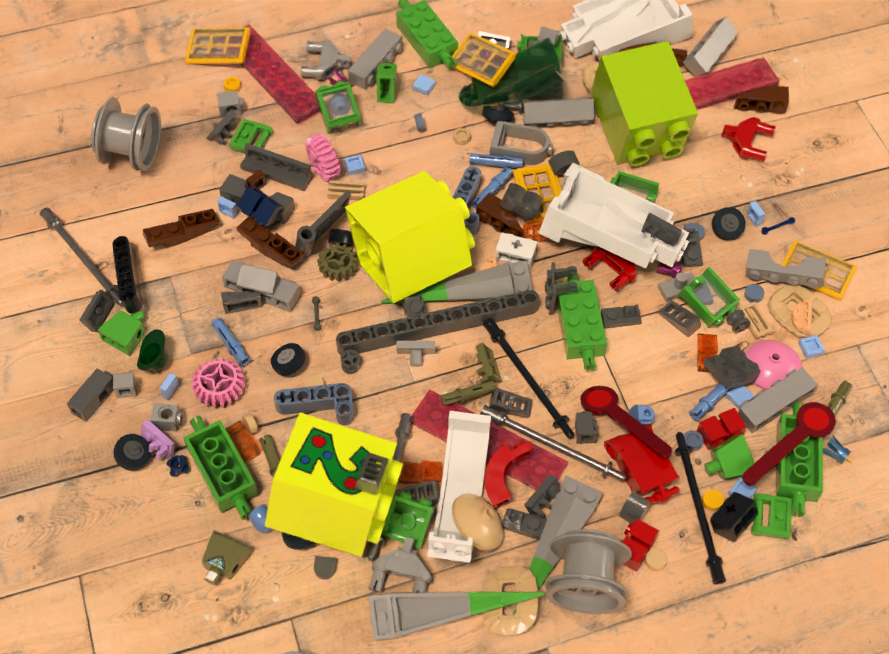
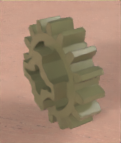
[317,243,358,281]

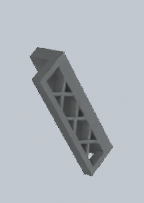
[240,143,312,191]

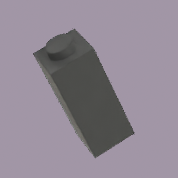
[67,369,113,422]

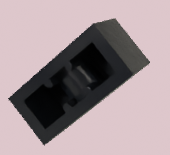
[710,491,759,542]

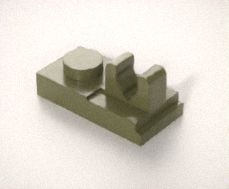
[476,343,502,383]

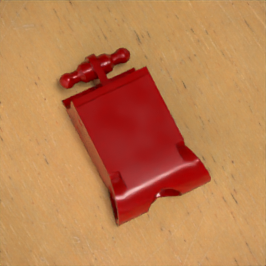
[604,424,680,504]

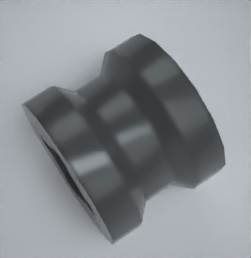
[726,309,751,333]
[340,349,361,374]

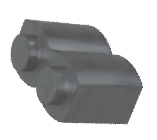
[500,183,543,220]

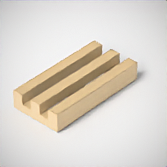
[327,180,365,200]
[738,302,774,340]

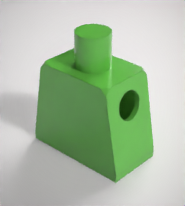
[376,63,397,103]
[98,311,145,356]
[704,434,754,478]

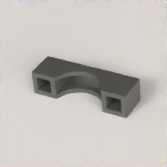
[219,174,295,225]

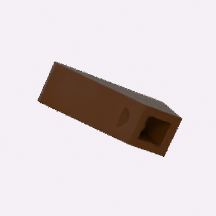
[734,85,789,114]
[476,193,523,238]

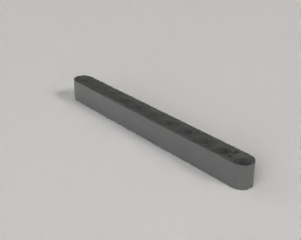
[336,290,539,355]

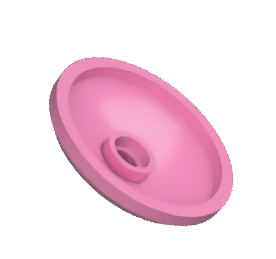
[746,340,802,390]

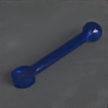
[761,217,795,235]

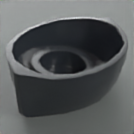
[328,229,355,246]

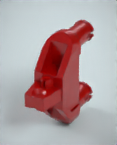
[721,117,776,162]
[582,246,636,291]

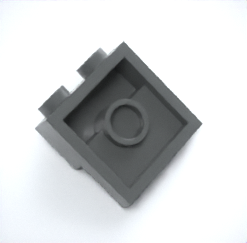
[703,346,761,389]

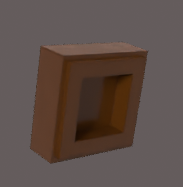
[246,170,266,189]

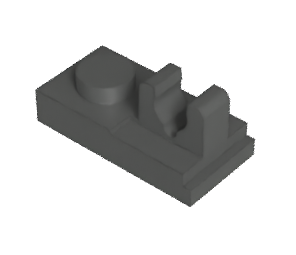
[206,109,237,145]
[641,213,682,247]
[681,228,703,267]
[79,290,114,332]
[601,304,642,329]
[524,474,561,518]
[502,508,547,540]

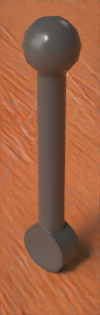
[312,296,321,331]

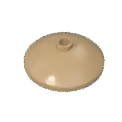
[452,493,503,551]

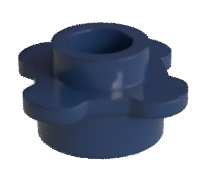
[167,455,190,477]

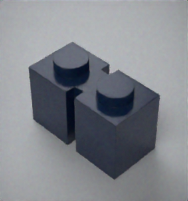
[237,187,283,227]

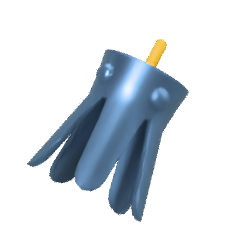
[823,435,852,464]

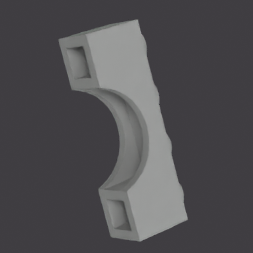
[746,249,826,288]

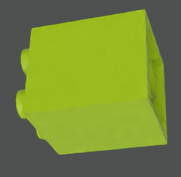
[590,41,698,166]

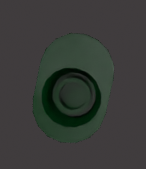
[137,329,168,374]

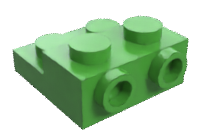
[382,491,436,548]

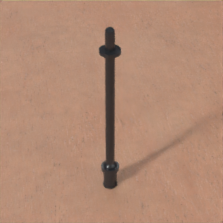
[483,318,574,439]
[675,432,726,585]

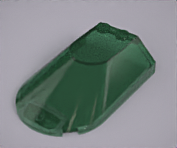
[459,38,564,106]

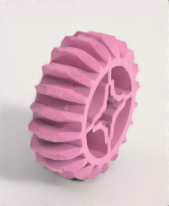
[305,133,341,182]
[192,357,245,408]

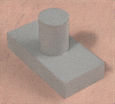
[658,272,695,302]
[396,341,436,367]

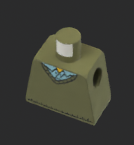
[202,530,252,585]

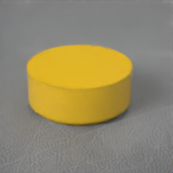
[223,77,241,92]
[702,489,724,511]

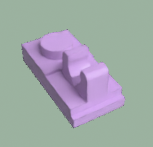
[141,419,175,459]

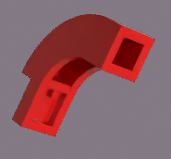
[485,441,534,510]

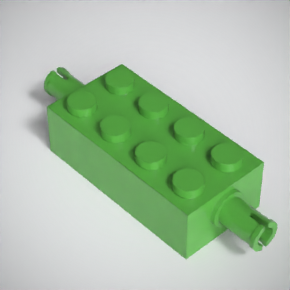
[396,0,458,69]
[556,271,607,371]
[776,402,823,517]
[183,416,258,520]

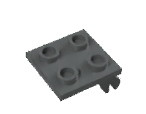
[545,262,578,315]

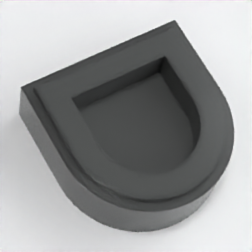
[314,556,337,580]

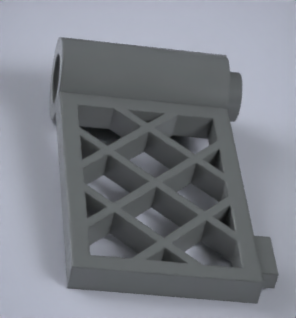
[295,190,351,258]

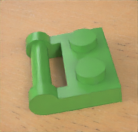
[229,119,273,155]
[751,493,792,539]

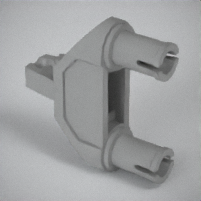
[301,40,351,81]
[368,537,432,593]

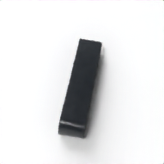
[112,236,143,314]

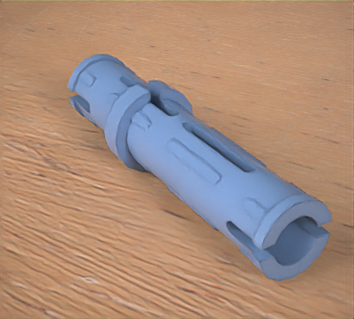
[469,153,523,169]
[472,167,513,209]
[211,318,250,366]
[689,382,730,421]

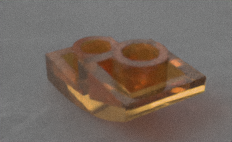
[697,333,718,372]
[398,460,442,484]

